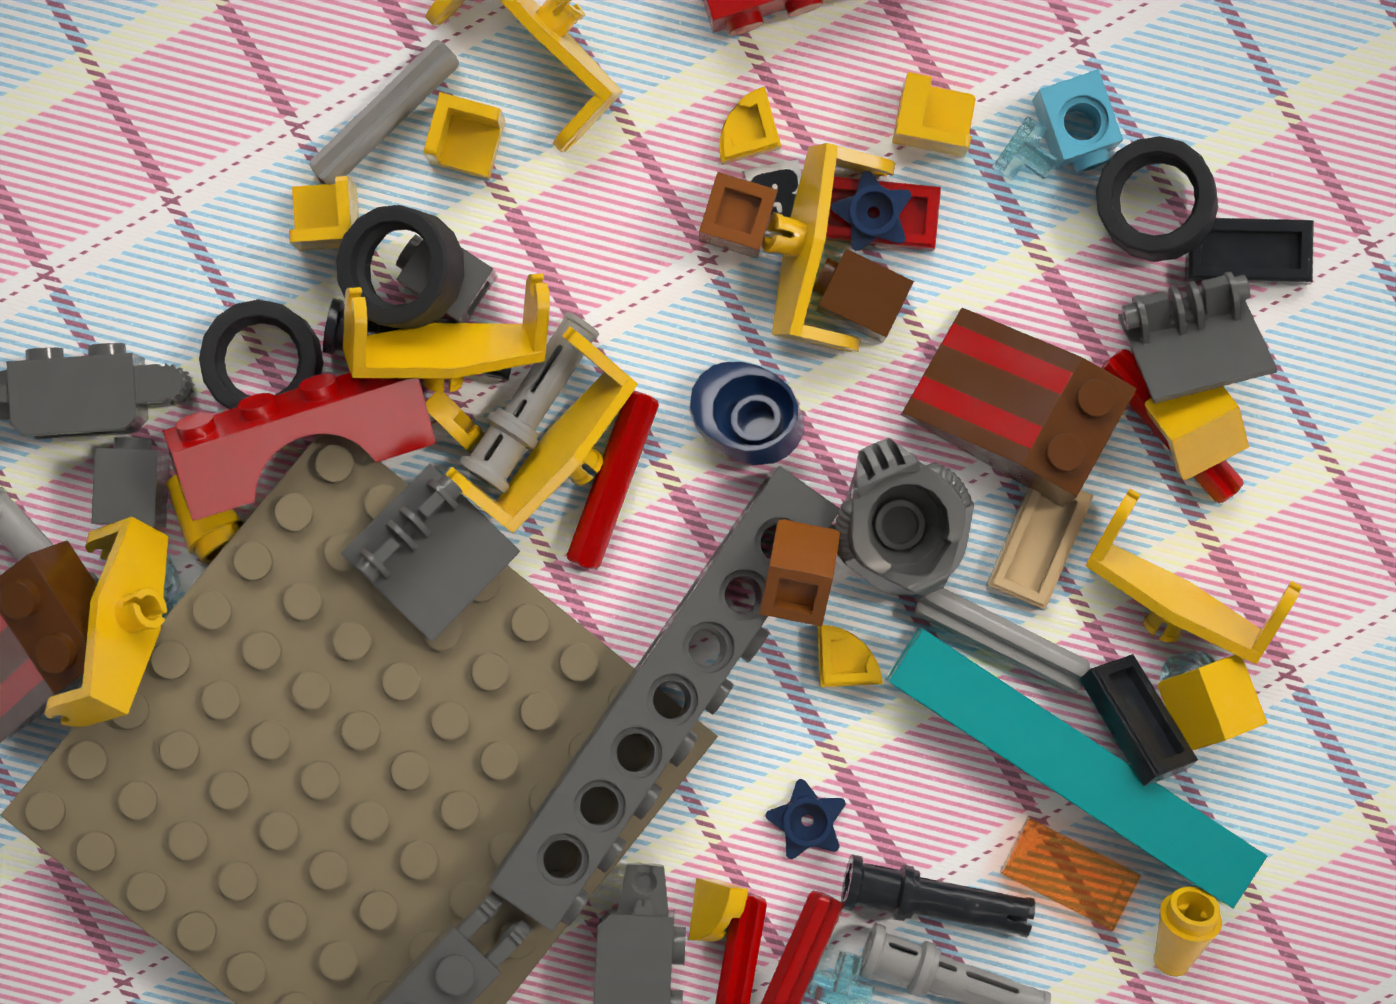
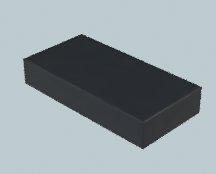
[1185,218,1314,284]
[1079,654,1198,787]

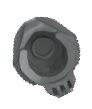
[834,438,974,597]

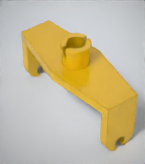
[425,0,624,152]
[762,143,896,352]
[343,273,550,393]
[446,326,638,533]
[1085,489,1303,665]
[44,517,168,727]

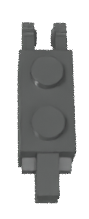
[0,343,195,439]
[593,862,686,1004]
[372,891,532,1004]

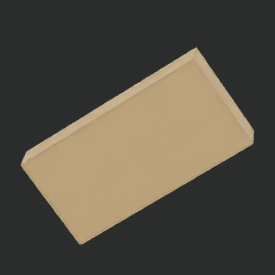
[986,488,1094,610]

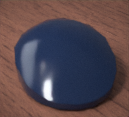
[689,362,804,465]

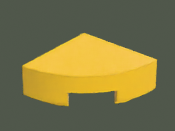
[719,86,781,165]
[425,391,485,454]
[817,625,883,687]
[688,878,749,942]

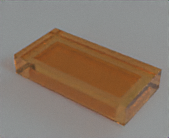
[1000,816,1141,931]

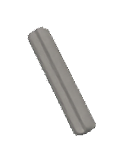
[309,40,459,185]
[914,588,1090,693]

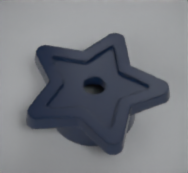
[831,171,912,251]
[765,779,846,859]

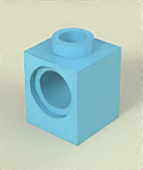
[1032,69,1124,173]

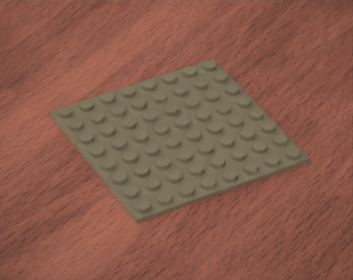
[0,434,718,1004]

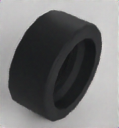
[1095,136,1219,262]
[336,205,465,329]
[199,299,324,410]

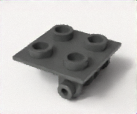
[1118,272,1277,404]
[341,463,521,642]

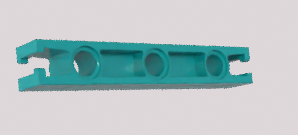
[884,628,1268,909]

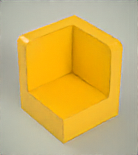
[892,72,976,157]
[423,92,506,180]
[289,176,359,251]
[1145,386,1249,480]
[1158,654,1268,750]

